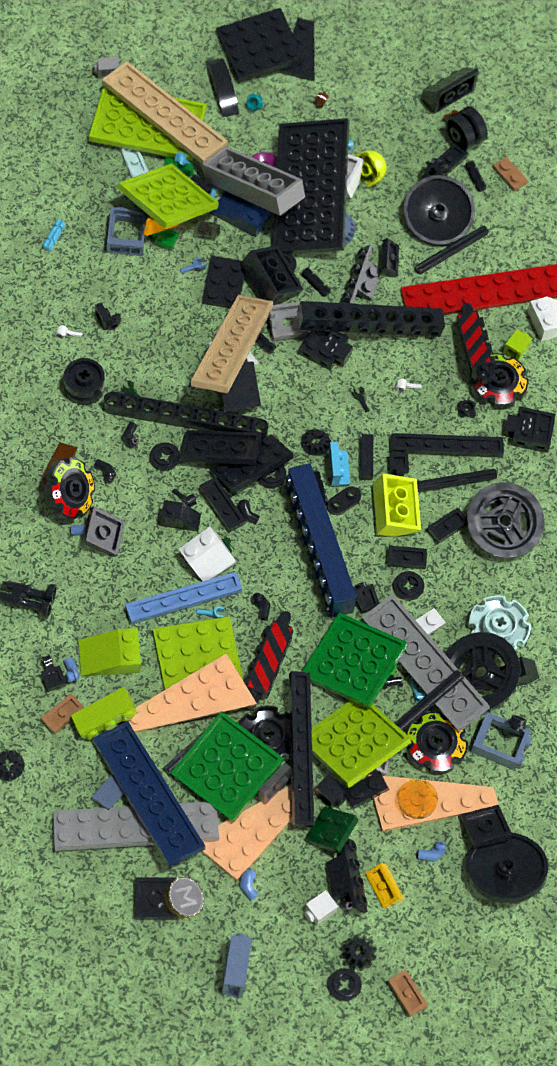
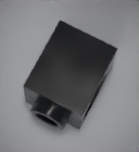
[315,773,347,809]

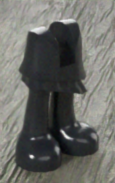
[0,581,57,619]

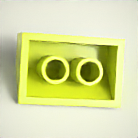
[373,474,421,537]

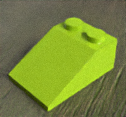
[78,628,141,677]

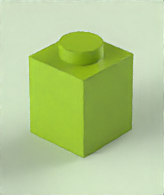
[503,329,533,361]

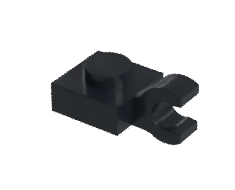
[389,453,409,477]
[41,655,67,692]

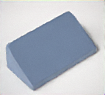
[91,774,124,810]

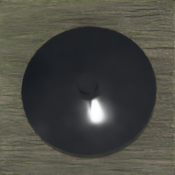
[403,175,475,246]
[466,832,548,903]

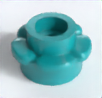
[246,93,263,111]

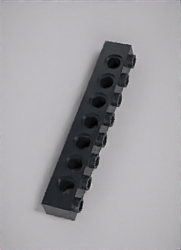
[297,301,445,337]

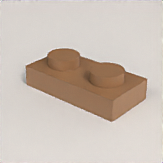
[492,157,528,192]
[41,693,85,734]
[387,970,428,1018]

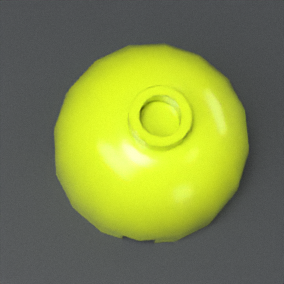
[355,150,387,187]

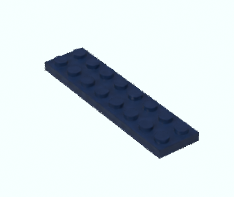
[92,721,205,867]

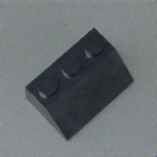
[421,67,479,114]
[241,245,303,305]

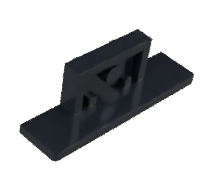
[341,244,381,304]
[326,838,368,914]

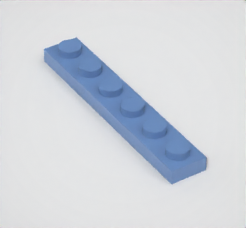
[125,572,242,624]

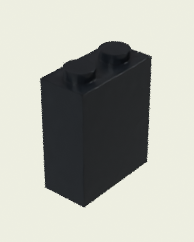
[217,358,261,412]

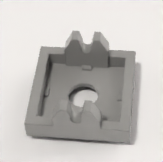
[268,302,310,341]

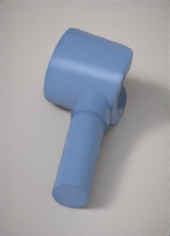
[180,257,207,273]

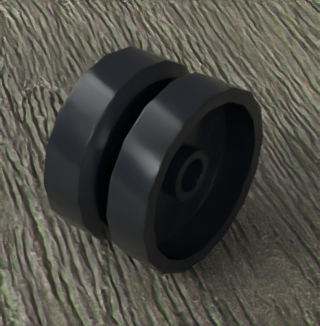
[445,106,488,151]
[64,358,105,405]

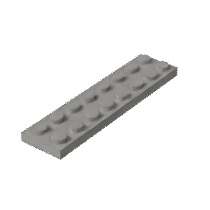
[362,593,490,732]
[53,802,219,851]

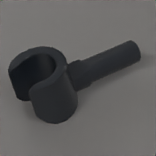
[353,387,370,413]
[172,489,197,507]

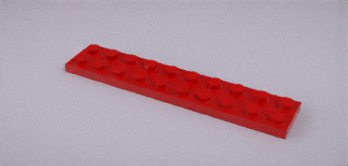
[400,264,557,315]

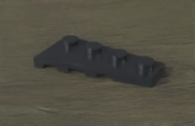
[281,18,315,82]

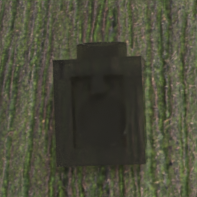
[193,217,221,241]

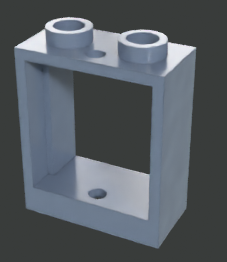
[107,207,147,256]
[471,712,532,770]
[222,933,252,998]

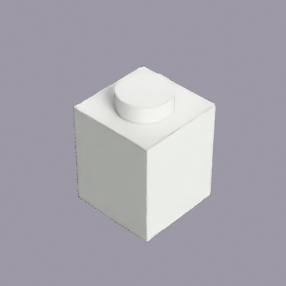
[305,890,338,925]

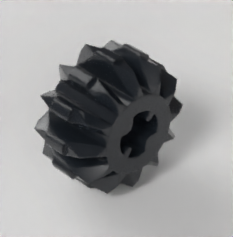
[421,158,452,177]
[341,934,377,971]

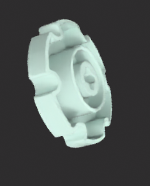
[468,595,531,656]

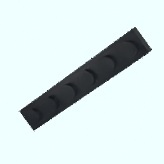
[391,433,504,457]

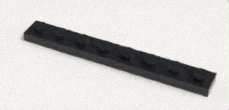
[289,671,314,828]

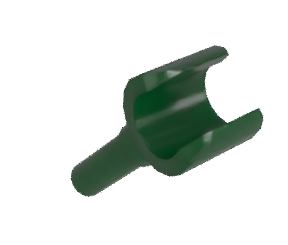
[123,381,139,396]

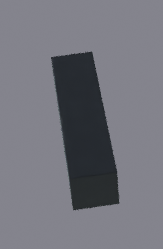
[361,434,374,480]

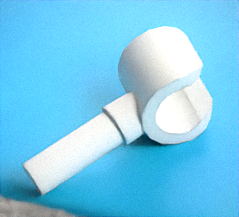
[55,325,82,339]
[395,379,422,392]

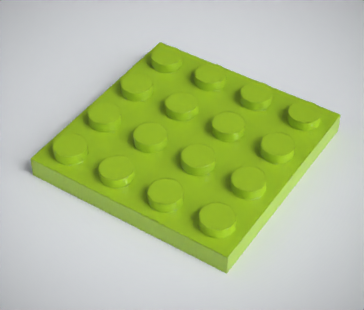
[117,163,219,229]
[153,616,244,690]
[312,700,411,788]

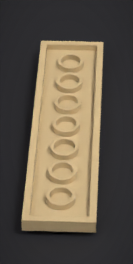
[102,61,228,164]
[191,295,273,393]

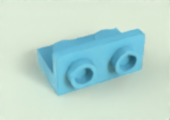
[328,442,350,486]

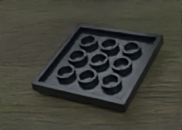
[216,7,304,82]

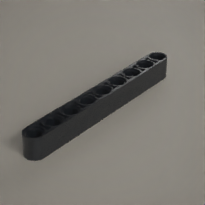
[104,392,269,440]

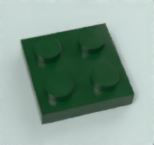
[304,806,359,853]

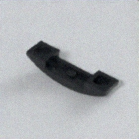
[206,58,239,117]

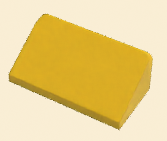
[365,863,404,909]

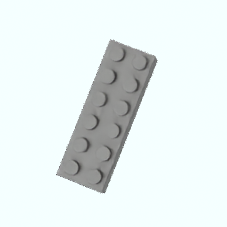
[201,146,305,215]

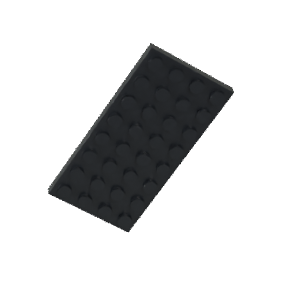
[272,118,350,254]

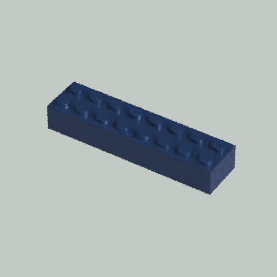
[284,463,357,618]

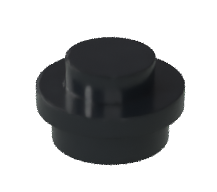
[507,715,527,731]

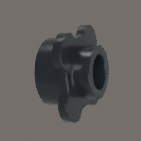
[457,400,477,418]

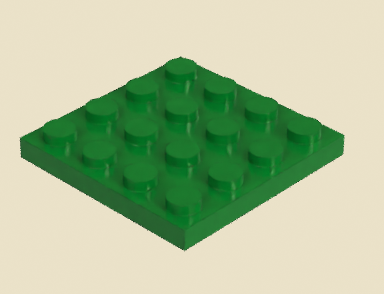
[302,612,408,709]
[171,711,284,823]

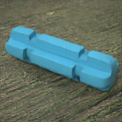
[43,219,65,251]

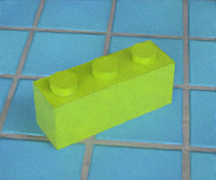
[71,687,139,740]

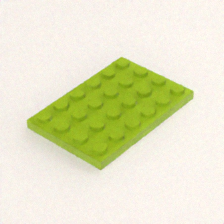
[89,86,207,161]

